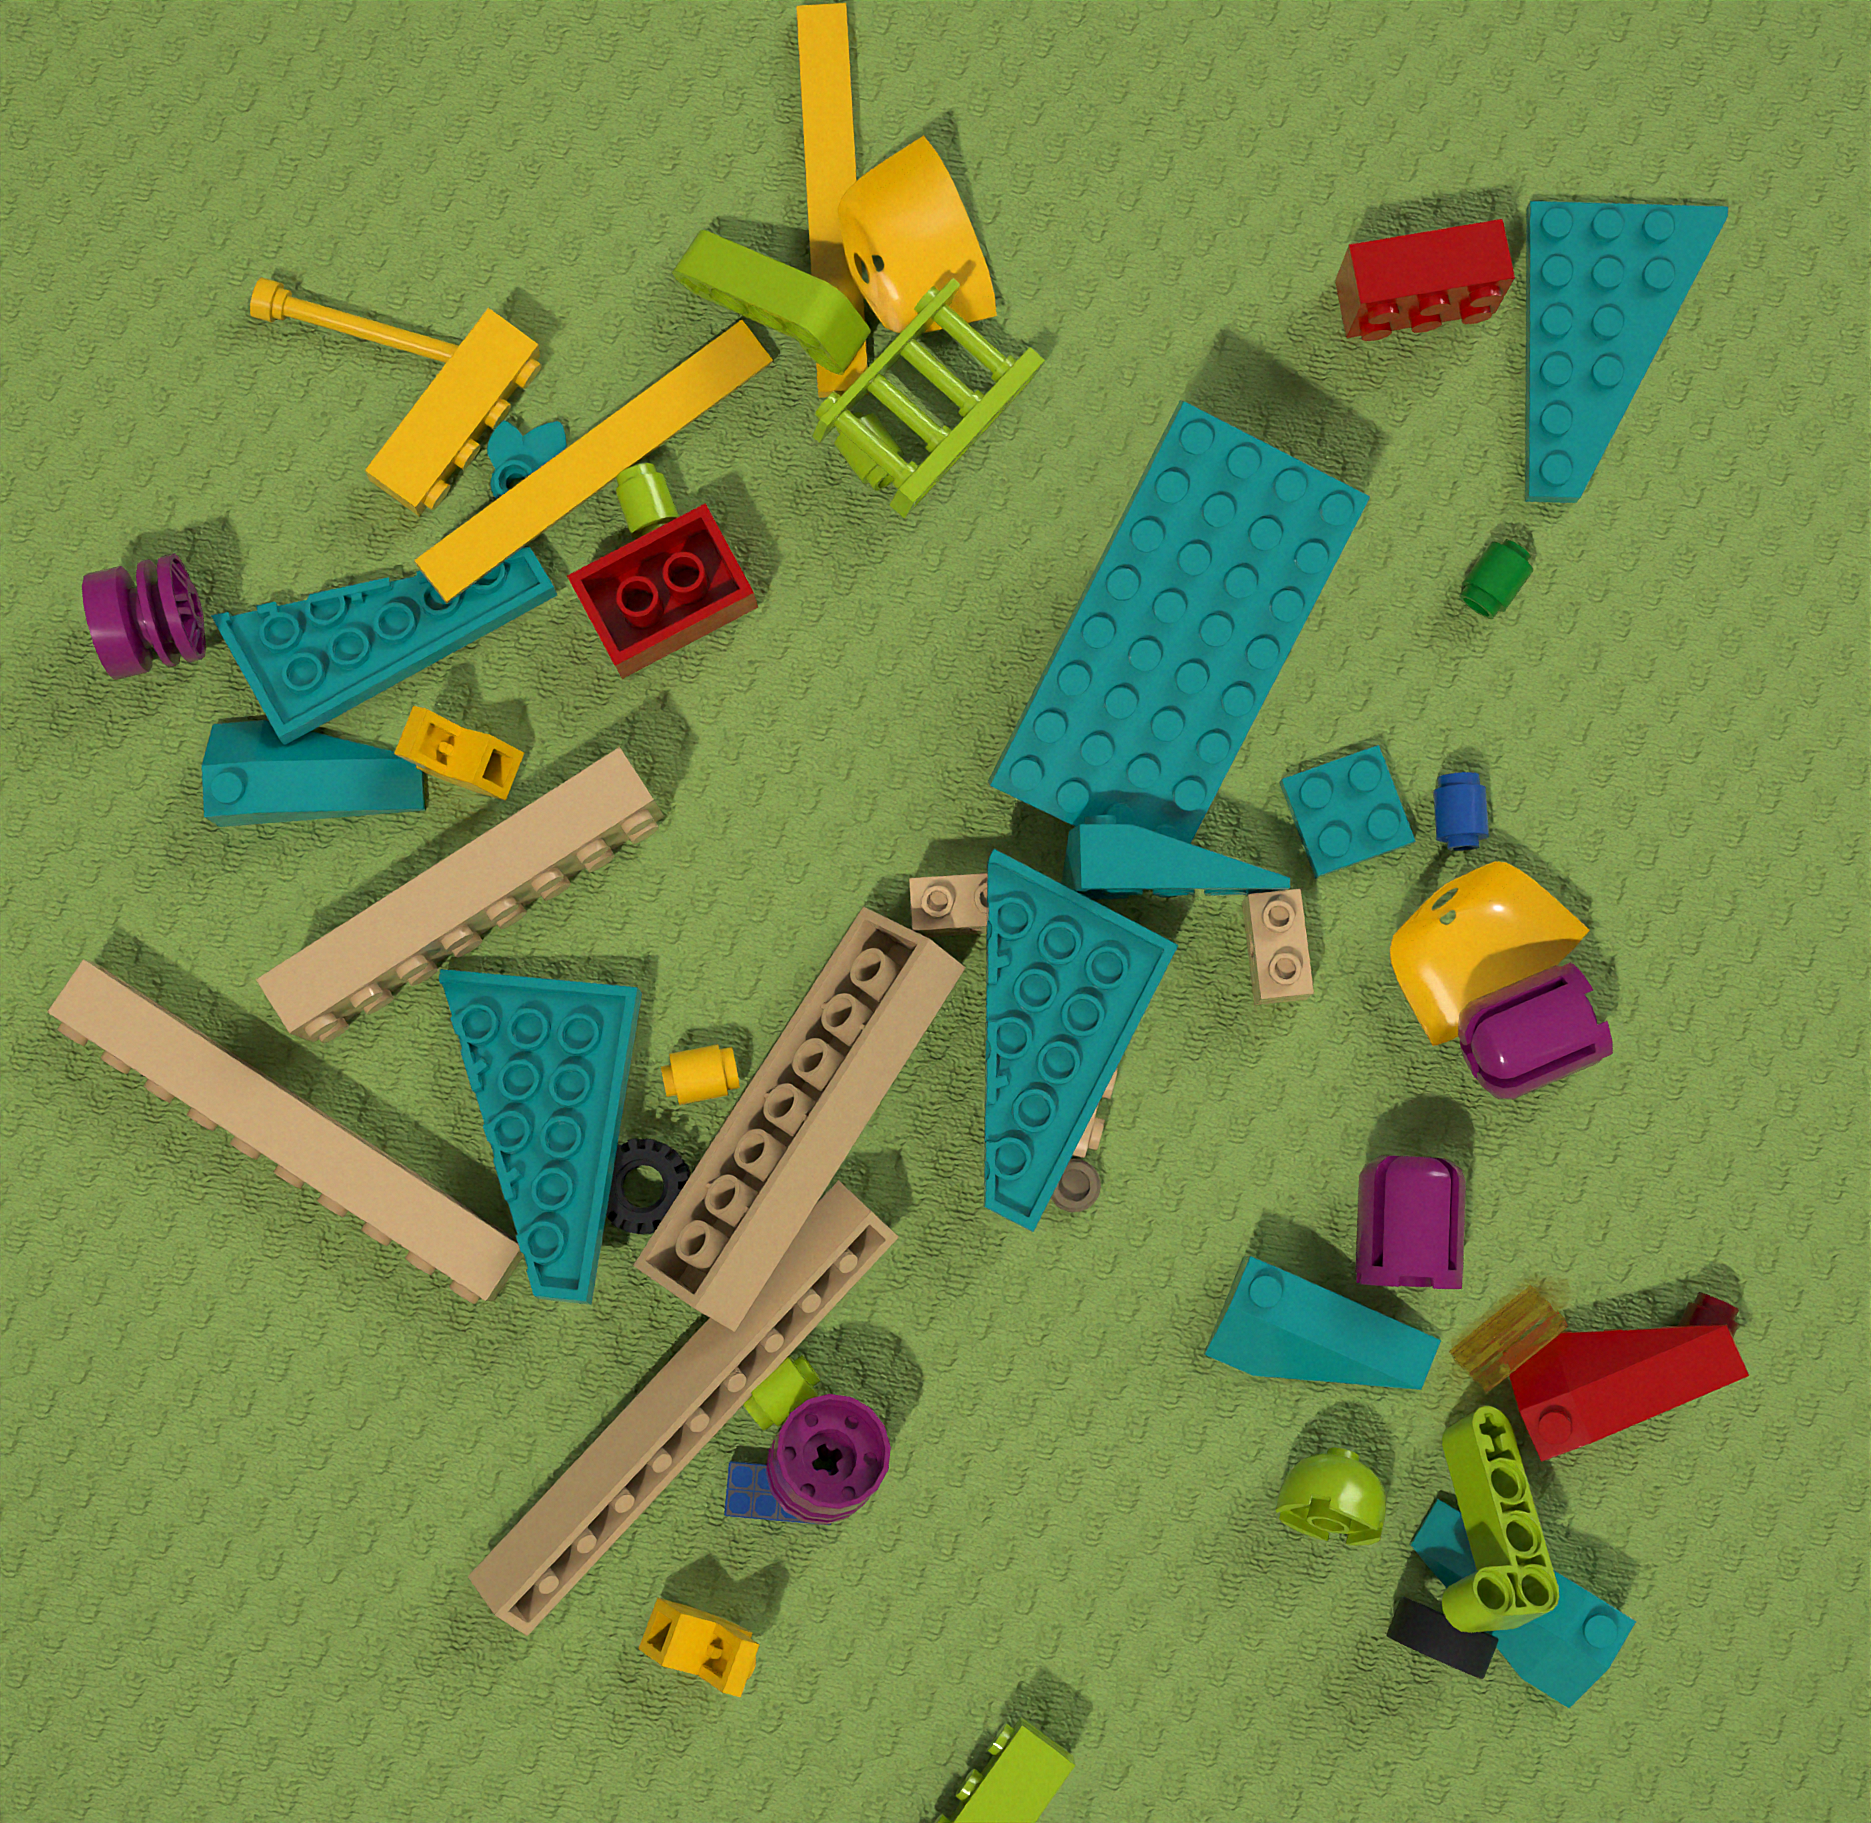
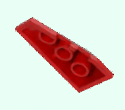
[1502,1324,1749,1462]

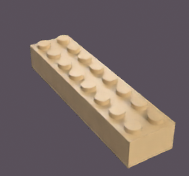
[256,747,665,1043]
[633,907,966,1332]

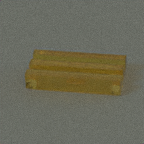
[1449,1285,1569,1394]

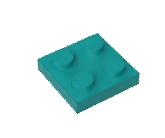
[1279,745,1416,879]

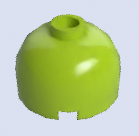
[1276,1447,1386,1546]

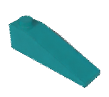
[202,720,426,827]
[1061,815,1290,900]
[1409,1498,1636,1708]

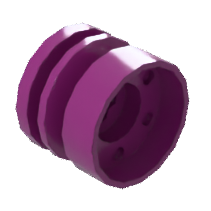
[82,553,206,680]
[765,1394,891,1525]

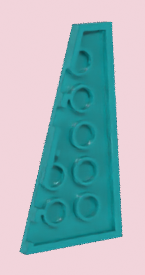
[211,547,557,745]

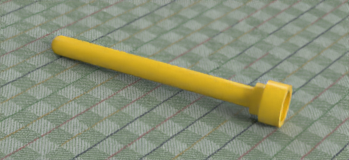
[250,277,459,363]

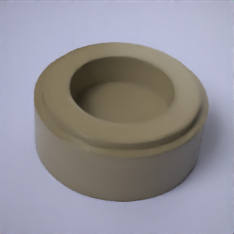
[1051,1159,1101,1212]

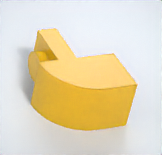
[394,705,524,801]
[638,1597,760,1697]

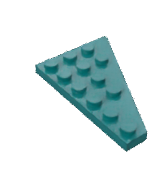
[1525,201,1728,503]
[984,849,1178,1232]
[439,969,642,1305]

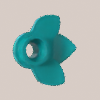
[487,421,567,500]

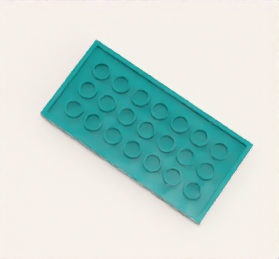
[988,400,1370,844]

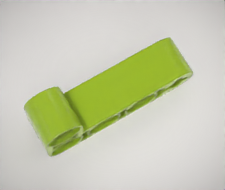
[672,230,871,375]
[1442,1406,1559,1633]

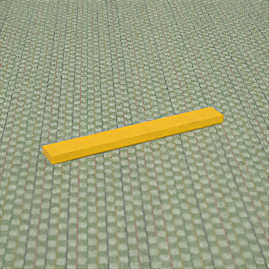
[796,3,869,398]
[414,320,773,604]

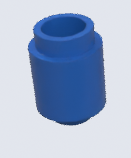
[1433,772,1489,851]

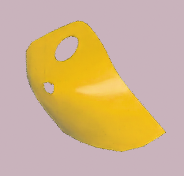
[837,135,997,333]
[1390,861,1590,1046]

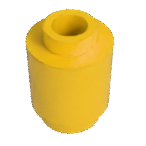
[660,1044,740,1105]

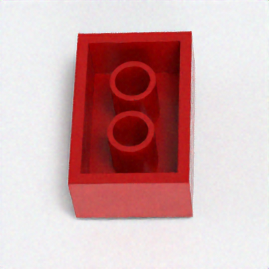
[1335,219,1515,341]
[567,503,758,679]

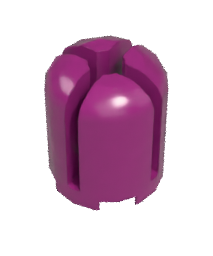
[1458,962,1613,1100]
[1355,1155,1466,1289]

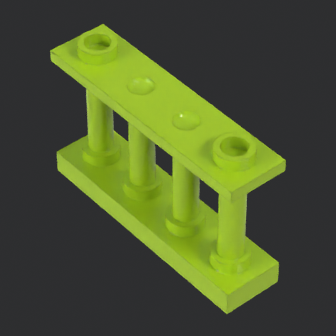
[812,278,1045,519]

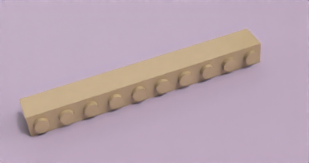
[47,959,524,1304]
[468,1180,899,1636]

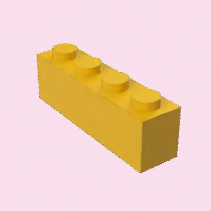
[365,307,542,517]

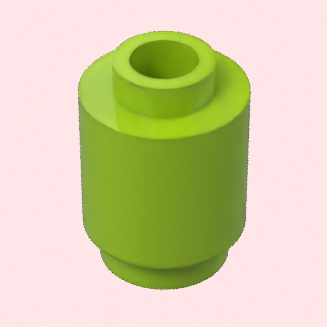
[834,412,904,491]
[615,463,679,539]
[743,1355,821,1431]

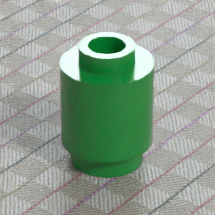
[1459,539,1534,619]

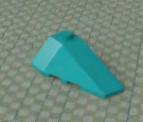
[1204,1256,1441,1390]

